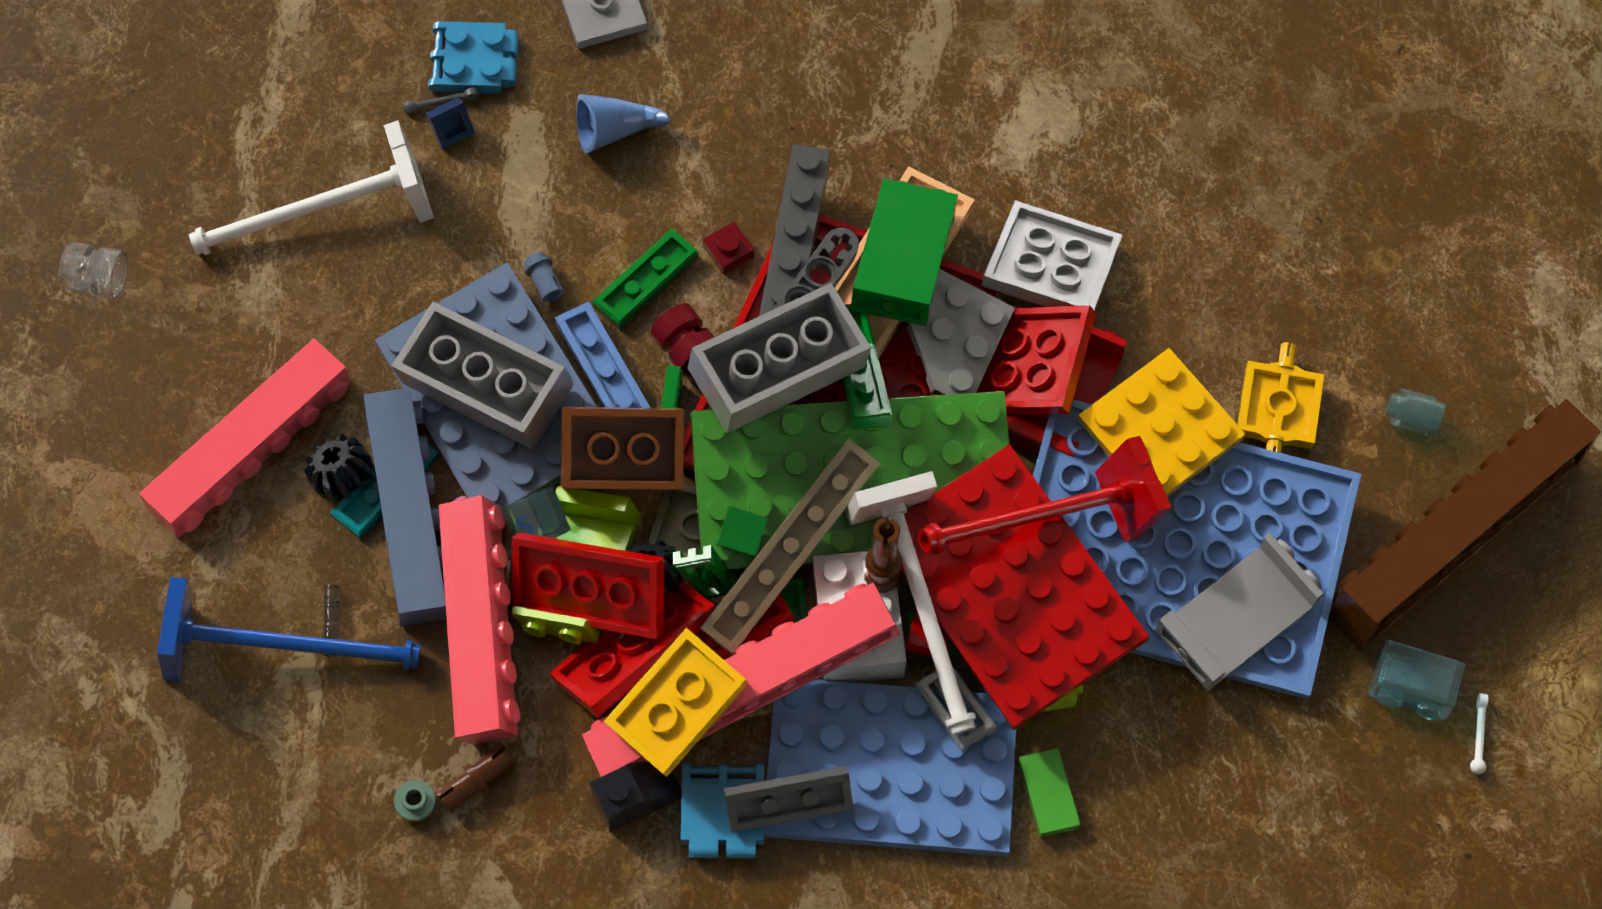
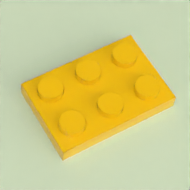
[604,628,749,777]

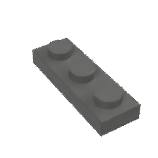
[724,766,854,833]

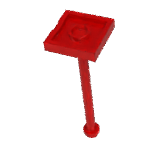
[918,436,1172,555]

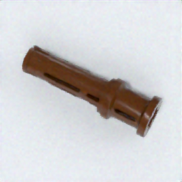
[864,518,902,593]

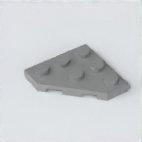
[907,269,1015,395]

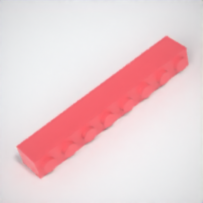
[582,583,901,777]

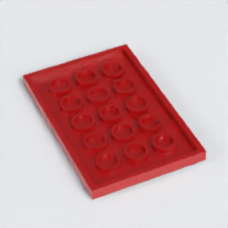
[887,444,1149,731]

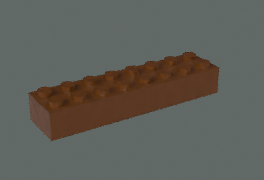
[1329,399,1601,651]

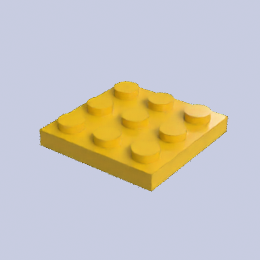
[1077,348,1245,497]

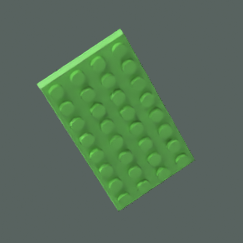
[690,391,1009,570]

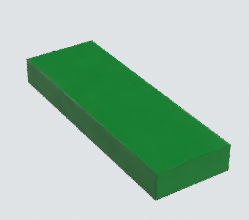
[592,228,699,330]

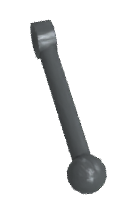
[403,88,480,114]

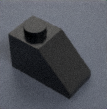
[590,762,682,832]

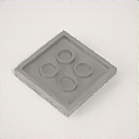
[981,200,1122,311]

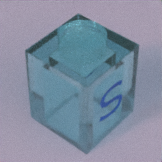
[501,486,571,539]

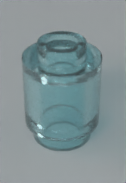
[1384,388,1445,434]

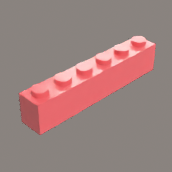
[139,338,351,538]
[439,495,520,745]

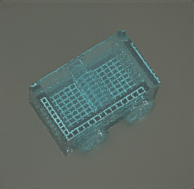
[1367,639,1465,720]

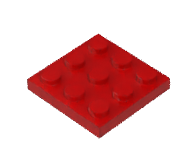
[976,305,1096,415]

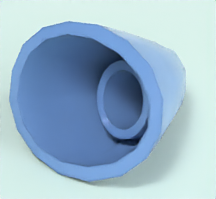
[576,94,671,153]

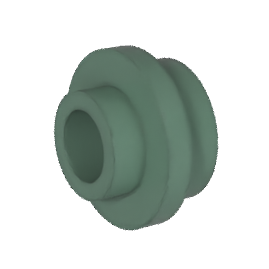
[394,780,436,822]

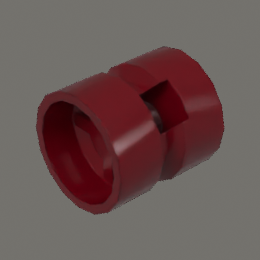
[650,303,714,376]

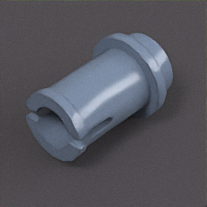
[524,252,565,303]

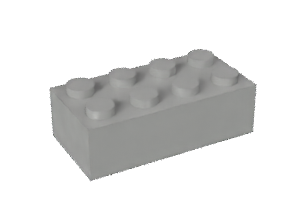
[688,283,871,433]
[391,301,574,450]

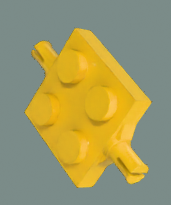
[1237,342,1324,453]

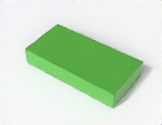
[1018,748,1080,838]

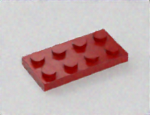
[512,533,664,639]
[549,582,716,718]

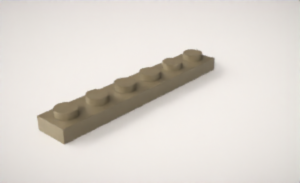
[699,438,880,654]

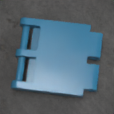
[428,22,519,94]
[681,762,764,858]

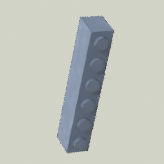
[363,388,447,627]

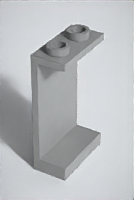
[1155,533,1324,691]

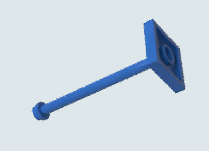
[157,577,420,682]

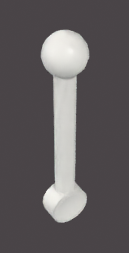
[1470,693,1488,775]

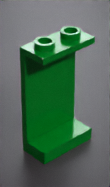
[851,178,958,327]

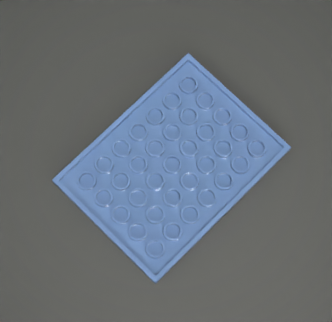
[1033,400,1361,700]

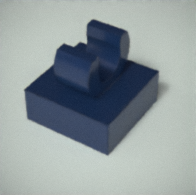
[426,97,475,149]

